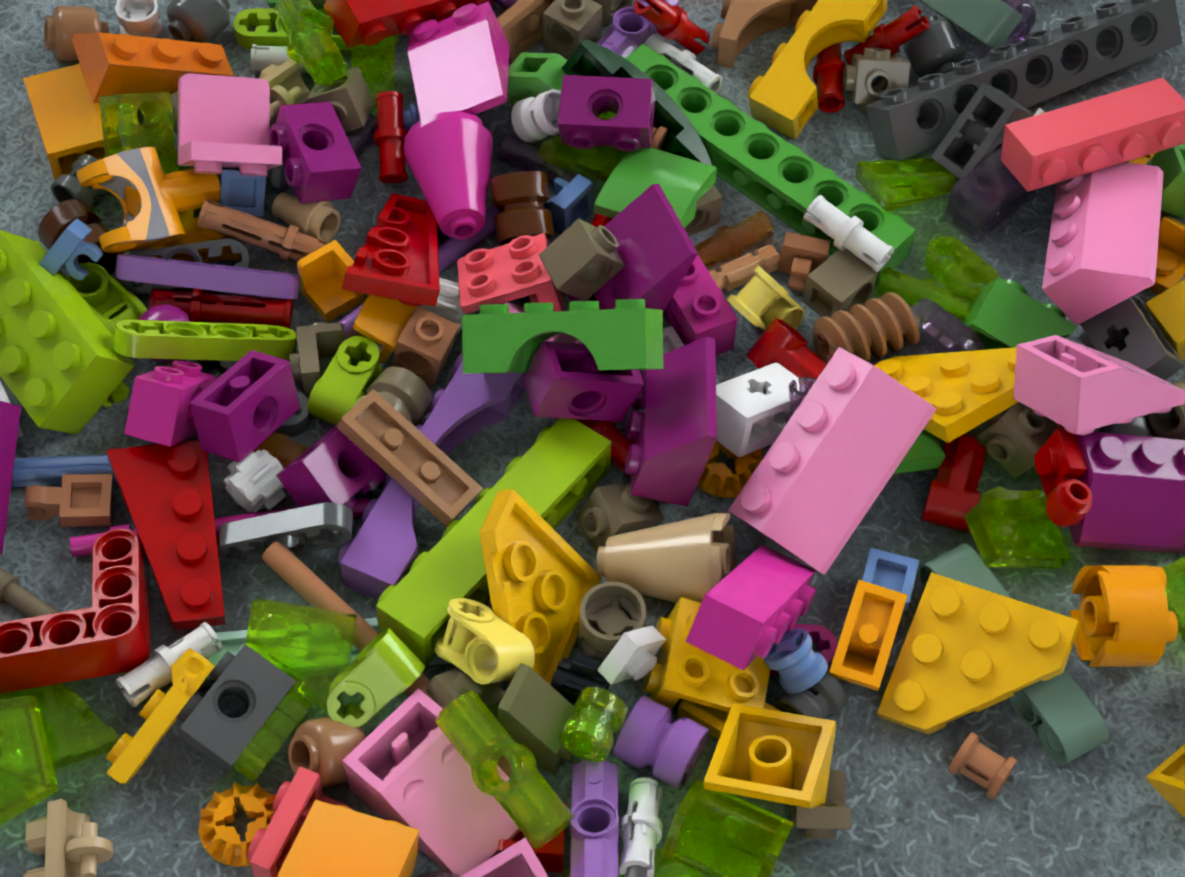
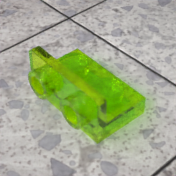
[964,487,1071,569]

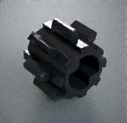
[550,653,610,723]

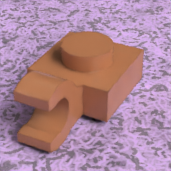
[24,474,114,527]

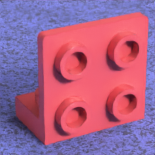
[457,233,565,314]

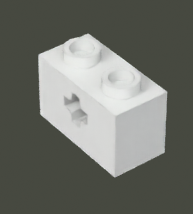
[716,362,811,457]

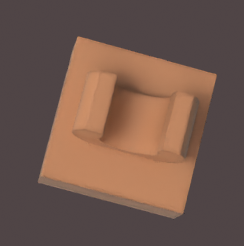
[778,232,831,292]

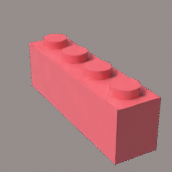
[1001,77,1185,192]

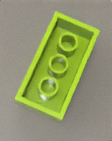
[0,230,135,434]

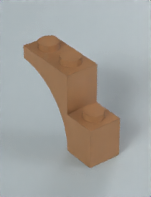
[711,0,818,69]

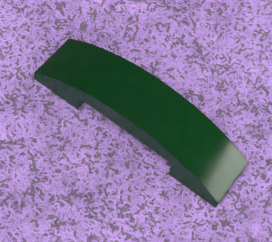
[561,39,712,165]

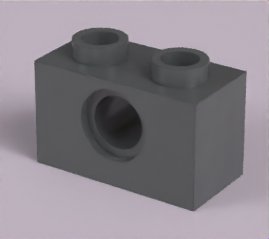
[177,644,296,774]

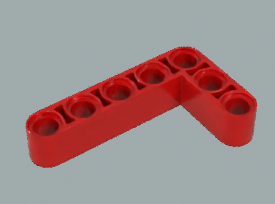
[0,529,151,694]

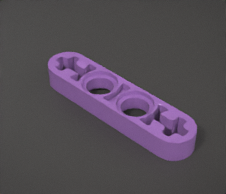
[115,254,300,299]

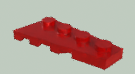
[341,193,440,307]
[106,440,226,631]

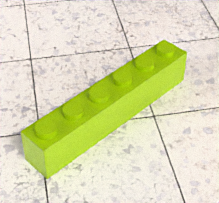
[376,418,611,666]

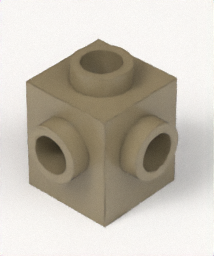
[843,48,910,111]
[975,402,1060,479]

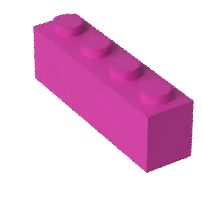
[686,545,817,670]

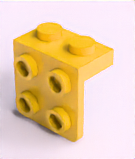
[643,597,770,712]

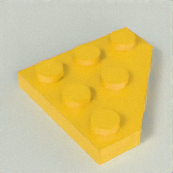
[874,347,1019,443]
[479,489,602,684]
[877,572,1080,735]

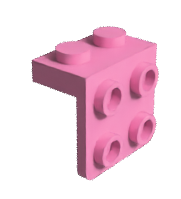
[178,73,282,177]

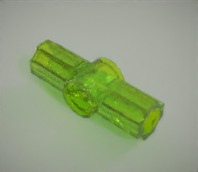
[275,0,347,86]
[435,690,575,849]

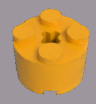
[1070,565,1178,667]

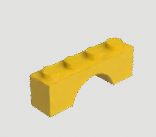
[748,0,887,140]

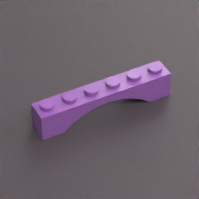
[338,353,526,600]

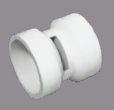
[115,0,164,39]
[511,89,561,143]

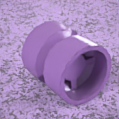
[613,696,710,790]

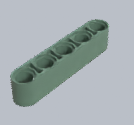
[919,0,1023,49]
[919,544,1109,766]

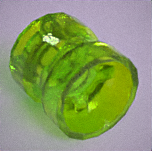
[559,687,629,762]

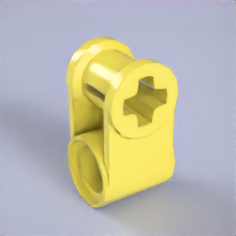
[726,265,805,331]
[434,598,535,685]

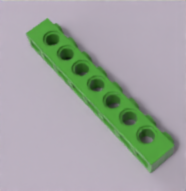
[625,44,916,287]

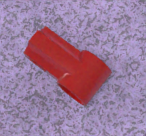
[746,317,827,387]
[921,435,987,533]

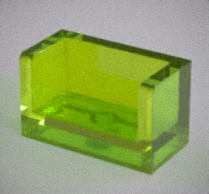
[661,779,794,877]

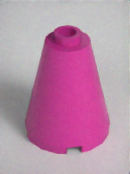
[404,111,493,240]

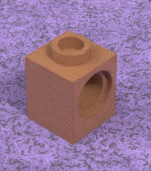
[391,306,459,388]

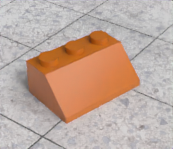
[72,32,234,108]

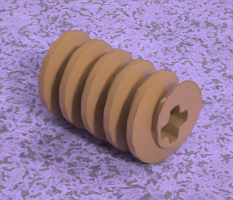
[813,292,920,364]

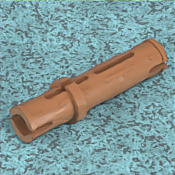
[197,198,329,262]

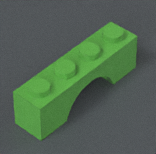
[462,299,664,374]

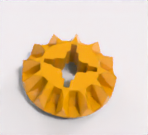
[697,441,763,498]
[198,782,276,867]

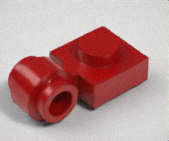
[1034,428,1092,527]

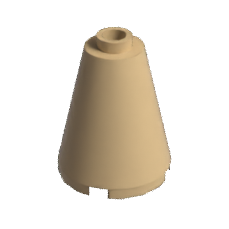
[596,512,736,603]

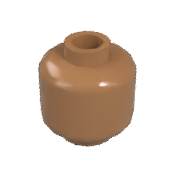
[44,5,109,62]
[288,716,367,788]

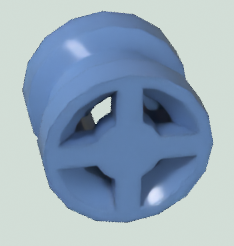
[763,628,828,694]

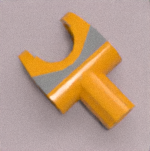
[76,147,221,253]

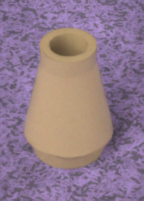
[272,192,341,242]

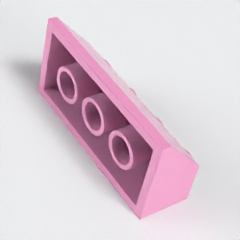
[1042,162,1164,325]
[728,347,937,575]

